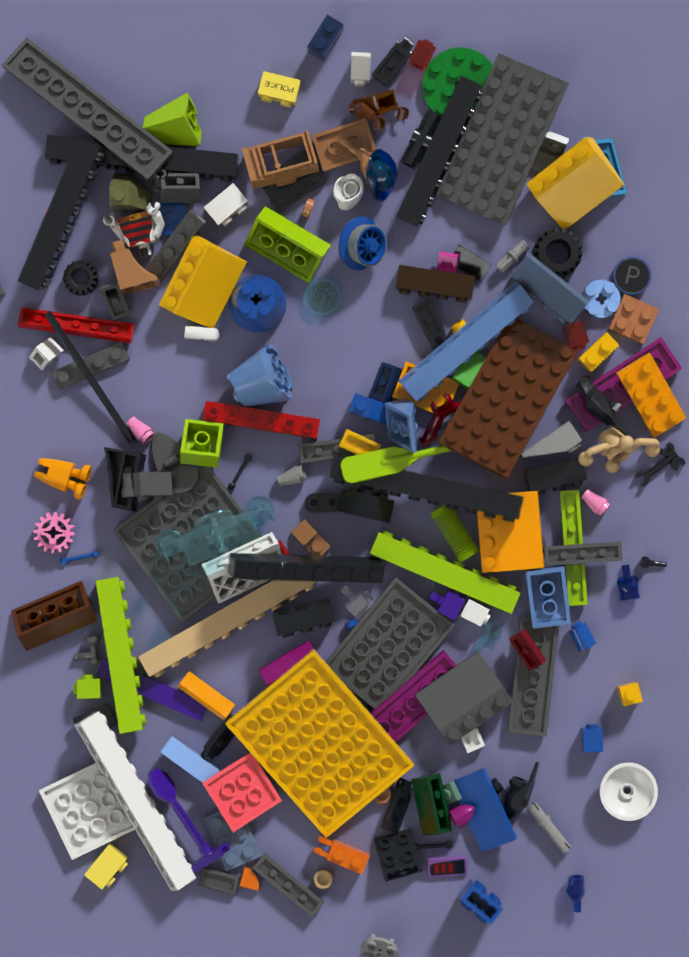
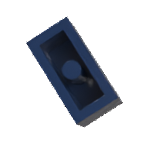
[307,14,344,62]

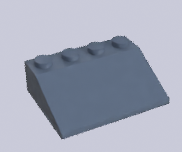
[510,253,589,325]

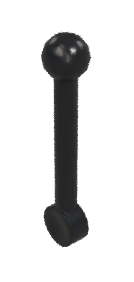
[228,454,252,490]
[415,841,453,851]

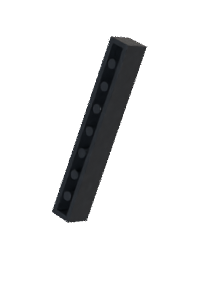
[396,76,483,227]
[228,553,385,583]

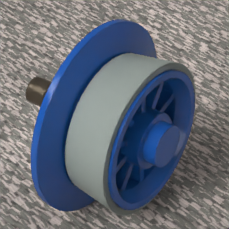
[339,217,387,270]

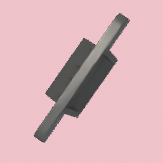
[532,131,569,172]

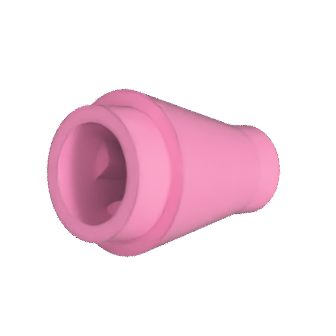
[126,416,154,444]
[581,489,610,516]

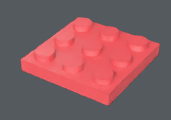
[202,752,282,832]

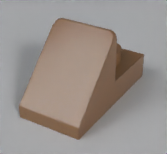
[291,519,331,556]

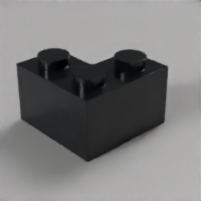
[337,486,395,523]

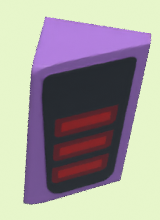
[427,855,467,877]

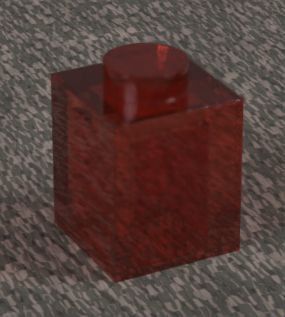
[409,39,436,71]
[562,321,589,350]

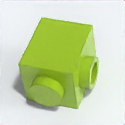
[73,674,102,699]

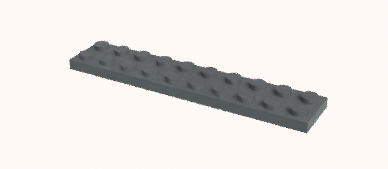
[2,38,173,182]

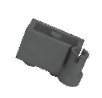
[152,169,200,203]
[122,472,172,500]

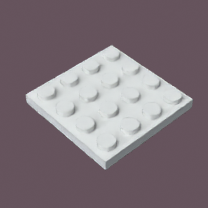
[39,763,135,860]

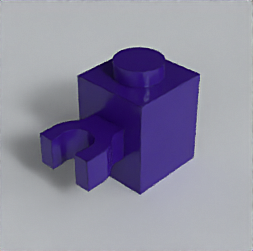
[429,589,465,620]

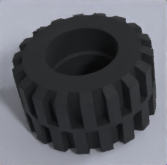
[533,228,583,278]

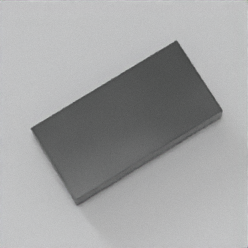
[198,867,240,895]

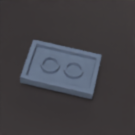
[204,811,262,871]

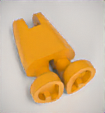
[34,458,92,500]

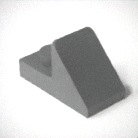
[99,281,131,320]

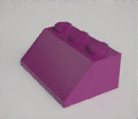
[259,640,314,686]

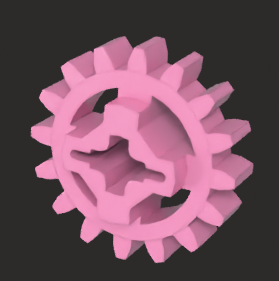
[33,512,76,553]

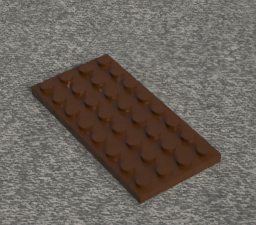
[438,318,579,480]

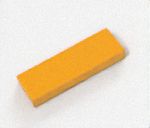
[177,671,235,720]

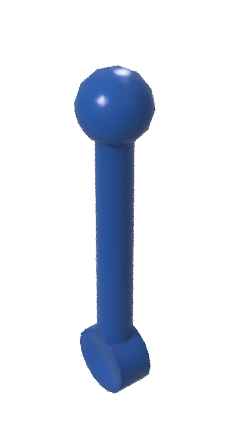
[60,550,99,565]

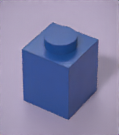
[581,724,603,753]

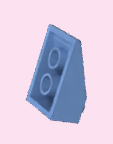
[384,399,418,453]
[524,565,571,629]

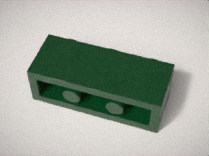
[411,773,452,836]

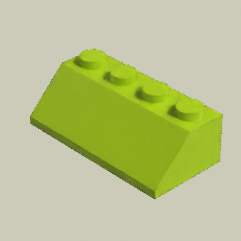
[244,206,331,283]

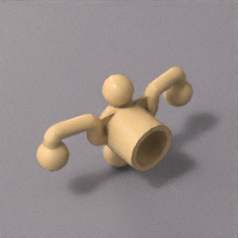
[578,427,660,473]

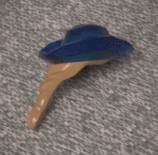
[339,138,398,203]

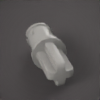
[495,240,530,273]

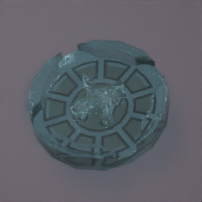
[303,278,341,316]

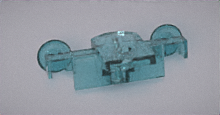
[155,496,276,566]

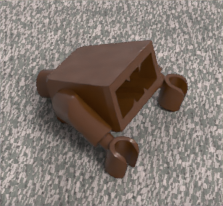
[348,89,409,131]

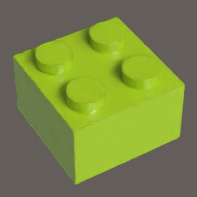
[180,419,224,468]

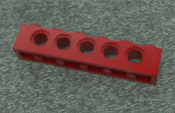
[203,401,320,439]

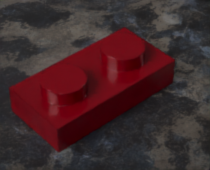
[509,629,547,671]

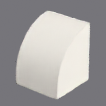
[29,337,64,371]

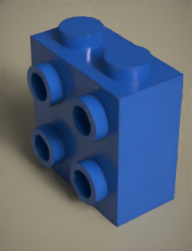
[459,879,503,924]

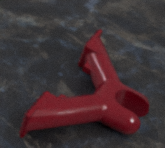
[419,394,461,446]

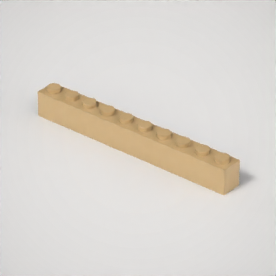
[138,580,317,678]

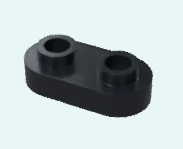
[305,493,340,513]

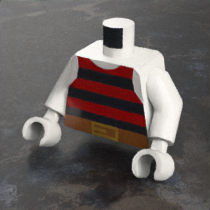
[103,202,165,257]

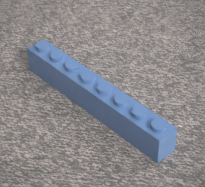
[398,282,534,402]

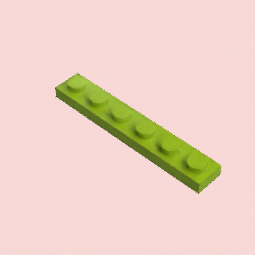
[559,490,588,606]

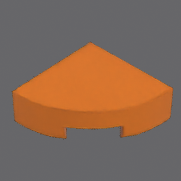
[240,867,259,891]

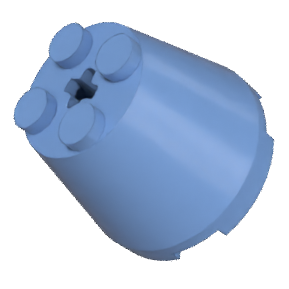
[227,345,293,407]

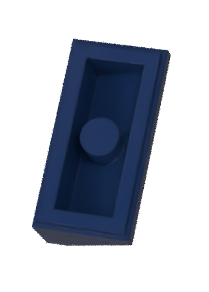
[369,362,402,403]

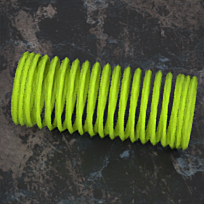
[430,504,480,562]

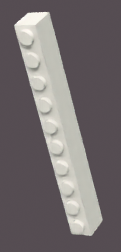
[74,711,196,891]

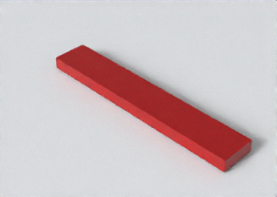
[18,307,135,343]

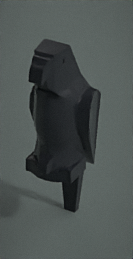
[576,375,629,435]
[503,762,539,821]

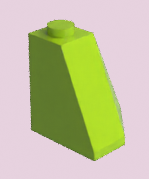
[142,93,202,146]

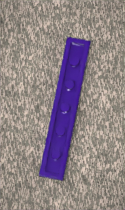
[96,658,207,721]

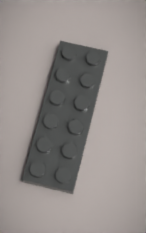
[508,617,559,737]

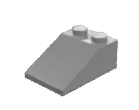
[520,421,582,459]

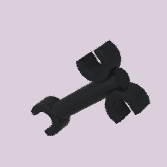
[635,442,686,486]

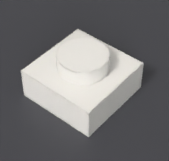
[461,728,485,753]

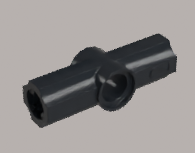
[401,110,441,169]

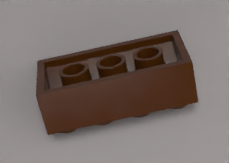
[11,581,97,651]

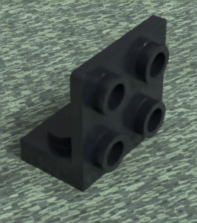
[374,829,423,882]

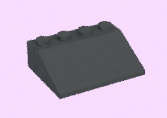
[415,651,513,745]

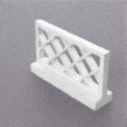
[202,532,281,604]

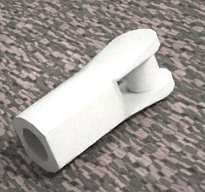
[184,326,220,342]

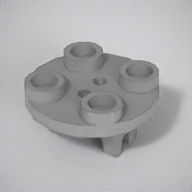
[361,934,399,957]

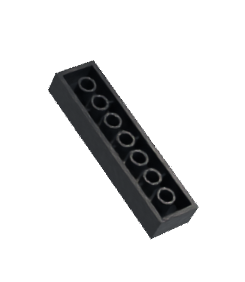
[18,138,105,291]

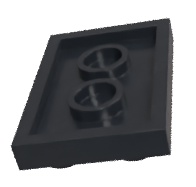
[262,149,327,213]

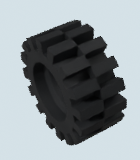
[63,260,99,296]

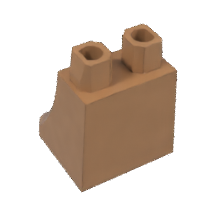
[110,240,160,296]

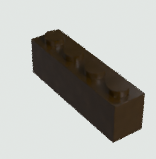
[395,265,475,303]

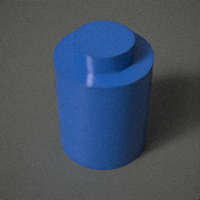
[569,621,596,652]

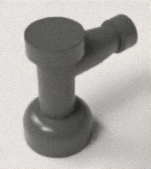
[74,635,100,664]

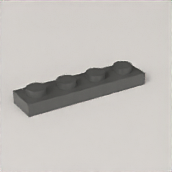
[146,209,206,281]
[52,342,130,390]
[298,434,376,463]
[544,541,623,566]
[253,853,324,917]

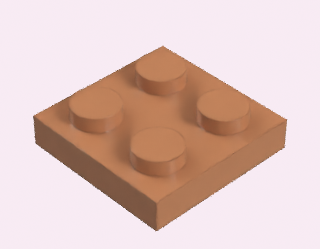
[609,294,659,345]

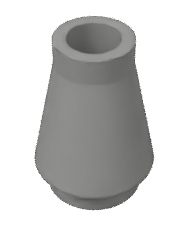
[277,465,307,487]

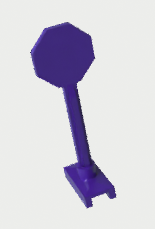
[148,768,231,873]

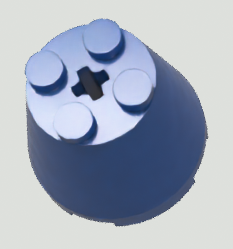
[229,275,286,333]

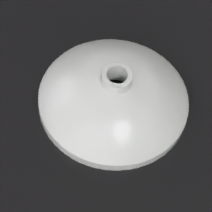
[600,762,658,821]

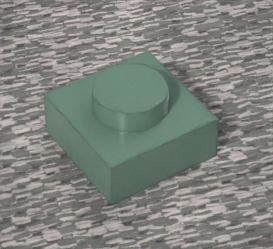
[443,781,462,804]

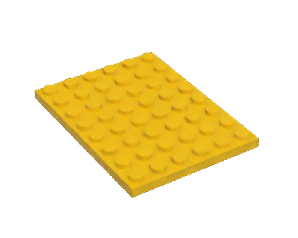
[225,649,414,838]

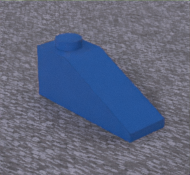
[349,393,387,425]

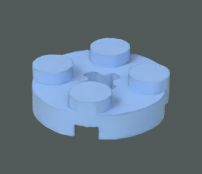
[582,280,620,319]

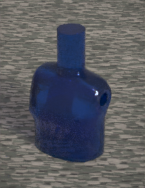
[617,565,640,601]
[566,875,585,913]

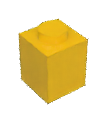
[617,682,643,706]

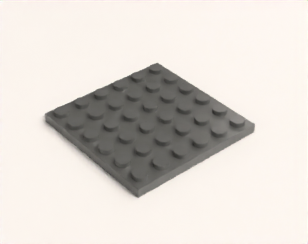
[113,466,274,622]

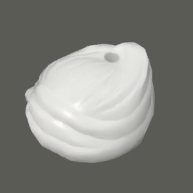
[333,173,364,210]

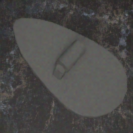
[152,432,199,494]

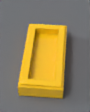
[339,429,382,455]

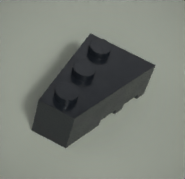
[104,447,146,511]
[272,599,334,638]

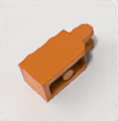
[313,836,369,874]

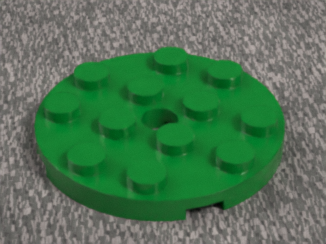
[422,47,493,124]

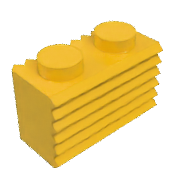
[577,332,619,373]

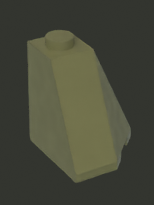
[109,173,152,212]

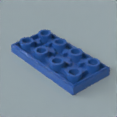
[452,768,517,852]

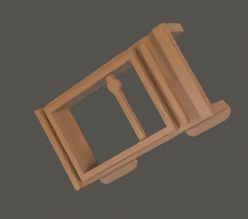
[241,130,319,190]

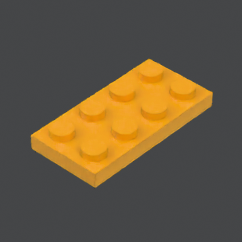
[616,353,686,438]

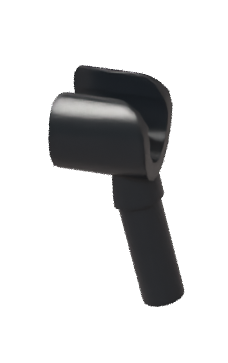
[640,556,667,568]

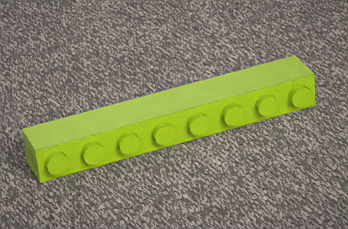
[370,531,520,614]
[96,577,147,734]

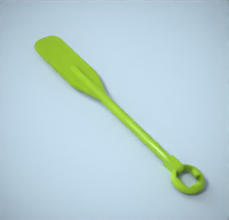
[341,446,451,483]

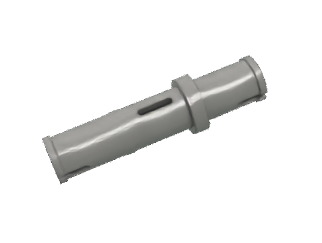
[526,801,572,854]

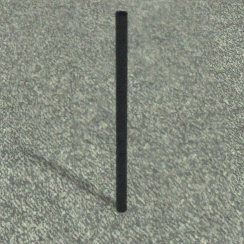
[44,311,135,443]

